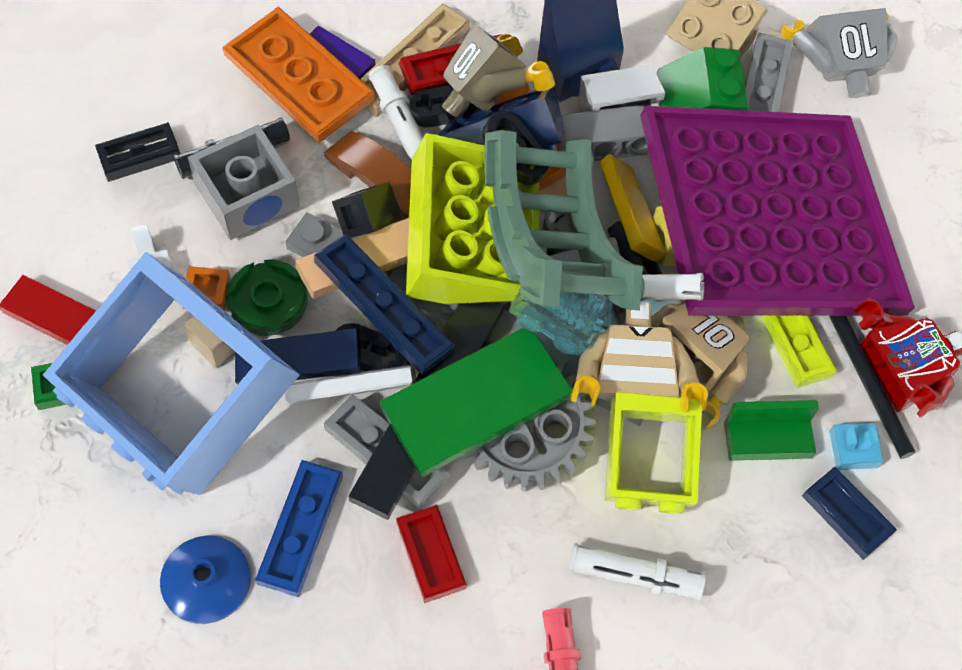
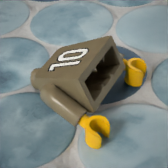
[442,23,555,119]

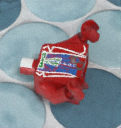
[853,298,962,418]

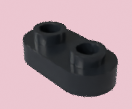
[482,111,549,185]

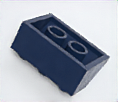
[438,86,565,150]

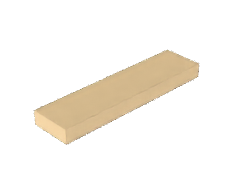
[361,3,470,117]

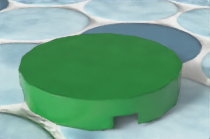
[227,259,308,336]

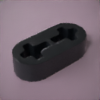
[410,85,479,127]
[336,323,407,372]

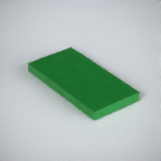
[379,325,573,478]

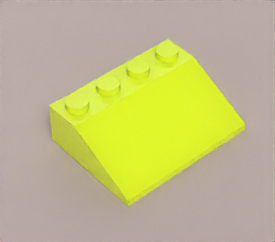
[406,133,540,304]

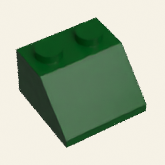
[656,47,748,111]

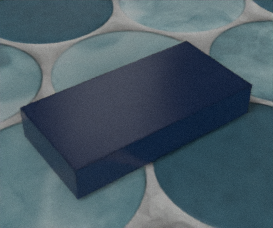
[802,466,897,560]

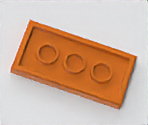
[222,6,376,143]

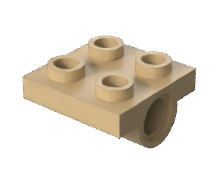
[666,0,768,58]

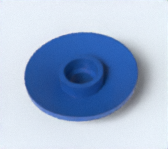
[160,536,251,624]

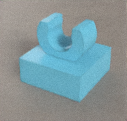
[829,423,883,470]

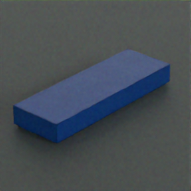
[255,460,343,597]

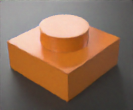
[183,266,231,310]

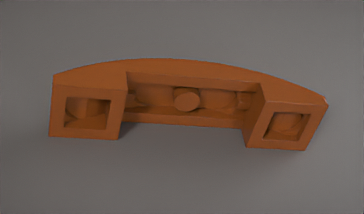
[324,131,411,220]

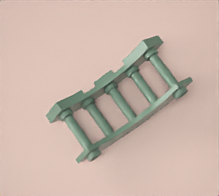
[484,130,645,311]

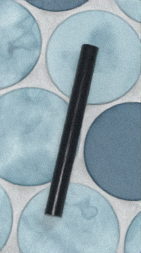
[829,316,916,459]

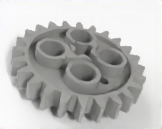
[466,363,596,492]

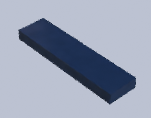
[314,234,455,376]

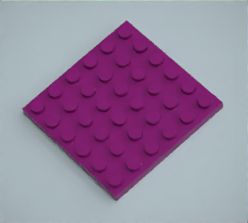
[640,106,915,316]

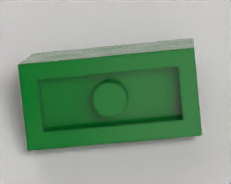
[724,400,819,461]

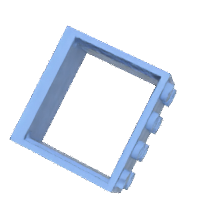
[43,252,300,495]

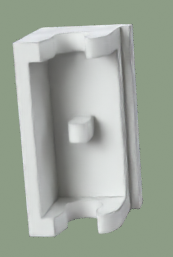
[578,64,665,112]

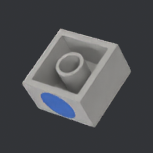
[188,124,300,240]

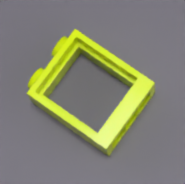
[605,392,702,514]

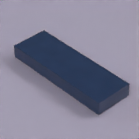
[235,328,361,385]

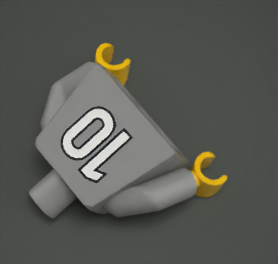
[780,8,898,98]

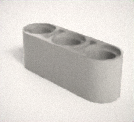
[559,106,649,161]

